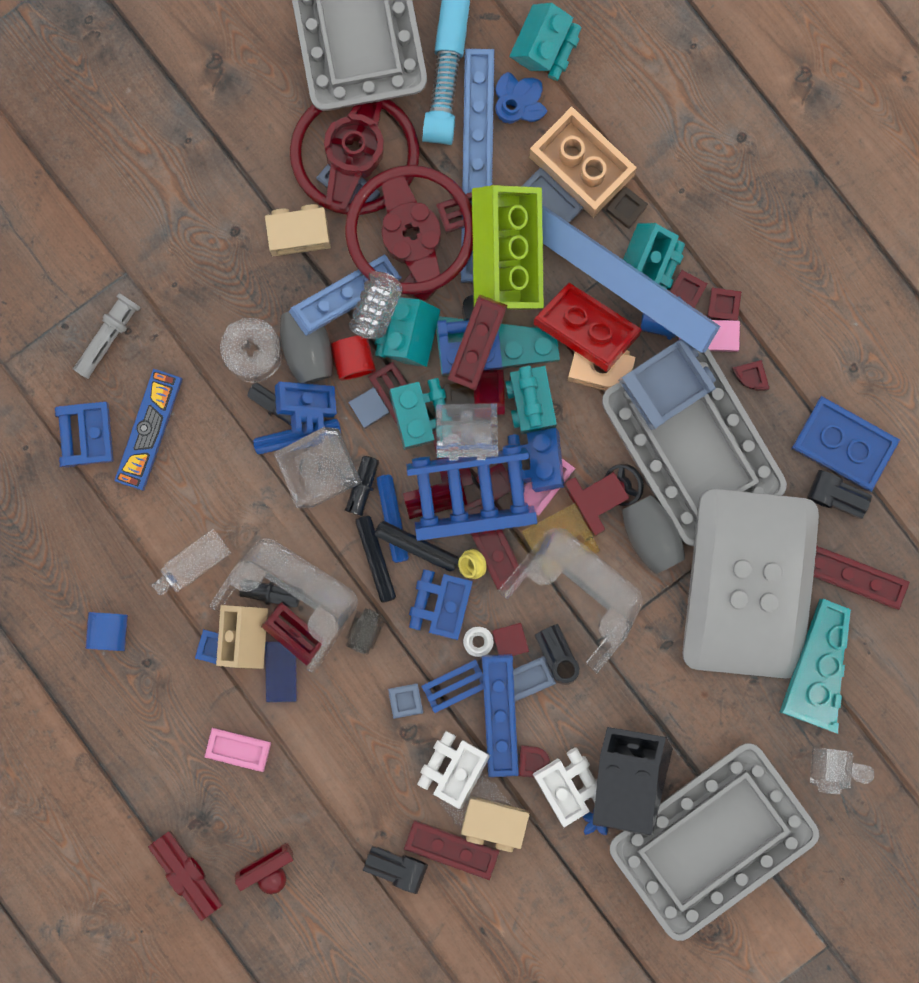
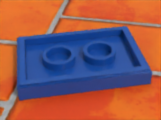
[791,396,900,493]

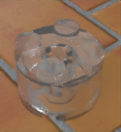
[220,318,284,383]

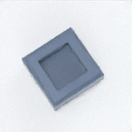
[348,387,390,429]
[388,684,423,719]

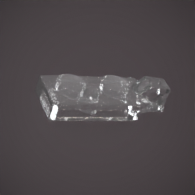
[152,529,232,596]

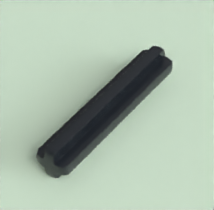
[355,515,396,603]
[375,521,459,572]

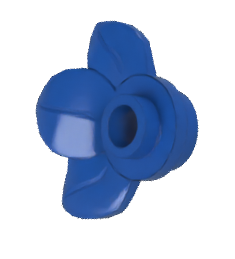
[495,72,547,124]

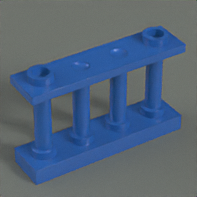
[406,444,537,541]

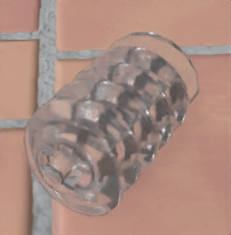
[349,271,403,339]

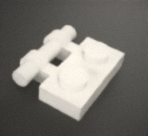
[417,731,491,809]
[532,748,597,827]

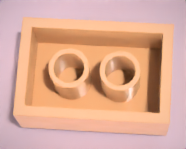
[529,106,637,218]

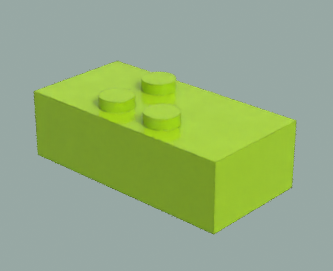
[472,185,544,310]

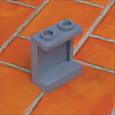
[618,339,716,430]

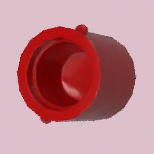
[331,335,376,381]

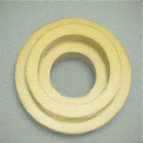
[458,549,487,579]

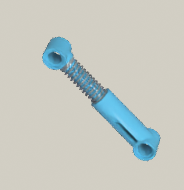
[422,0,470,145]

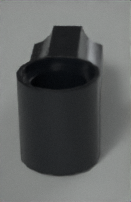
[807,470,872,519]
[534,624,580,685]
[363,845,428,894]

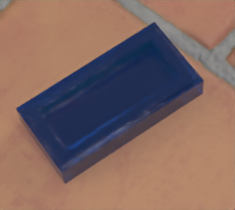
[265,642,297,702]

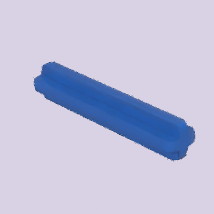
[253,419,341,454]
[376,474,409,563]

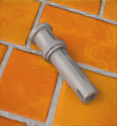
[72,293,141,379]

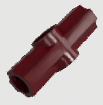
[148,831,223,921]

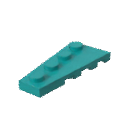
[436,316,560,376]
[780,599,851,734]

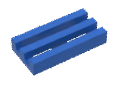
[422,660,484,713]

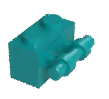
[509,3,582,81]
[623,223,685,289]
[374,297,441,367]
[505,366,557,435]
[389,378,454,450]

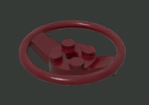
[290,99,420,215]
[345,165,473,295]

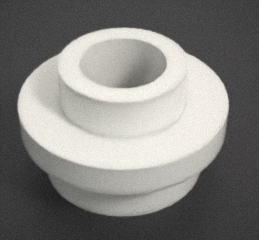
[463,627,493,657]

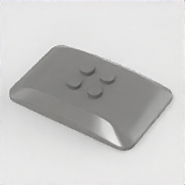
[292,0,427,111]
[602,348,787,546]
[682,489,819,679]
[610,743,819,941]

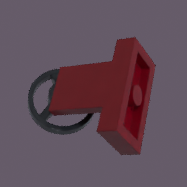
[564,464,644,537]

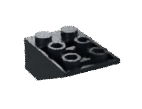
[593,727,673,836]

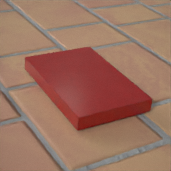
[533,283,642,372]

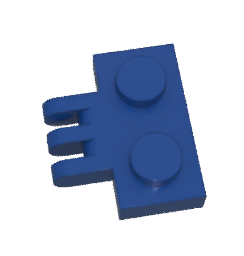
[275,382,337,435]

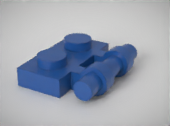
[508,428,565,493]
[409,569,473,640]

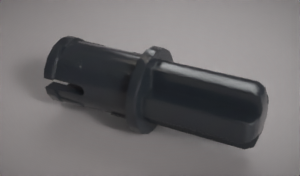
[247,383,291,426]
[344,456,379,516]
[239,578,301,608]

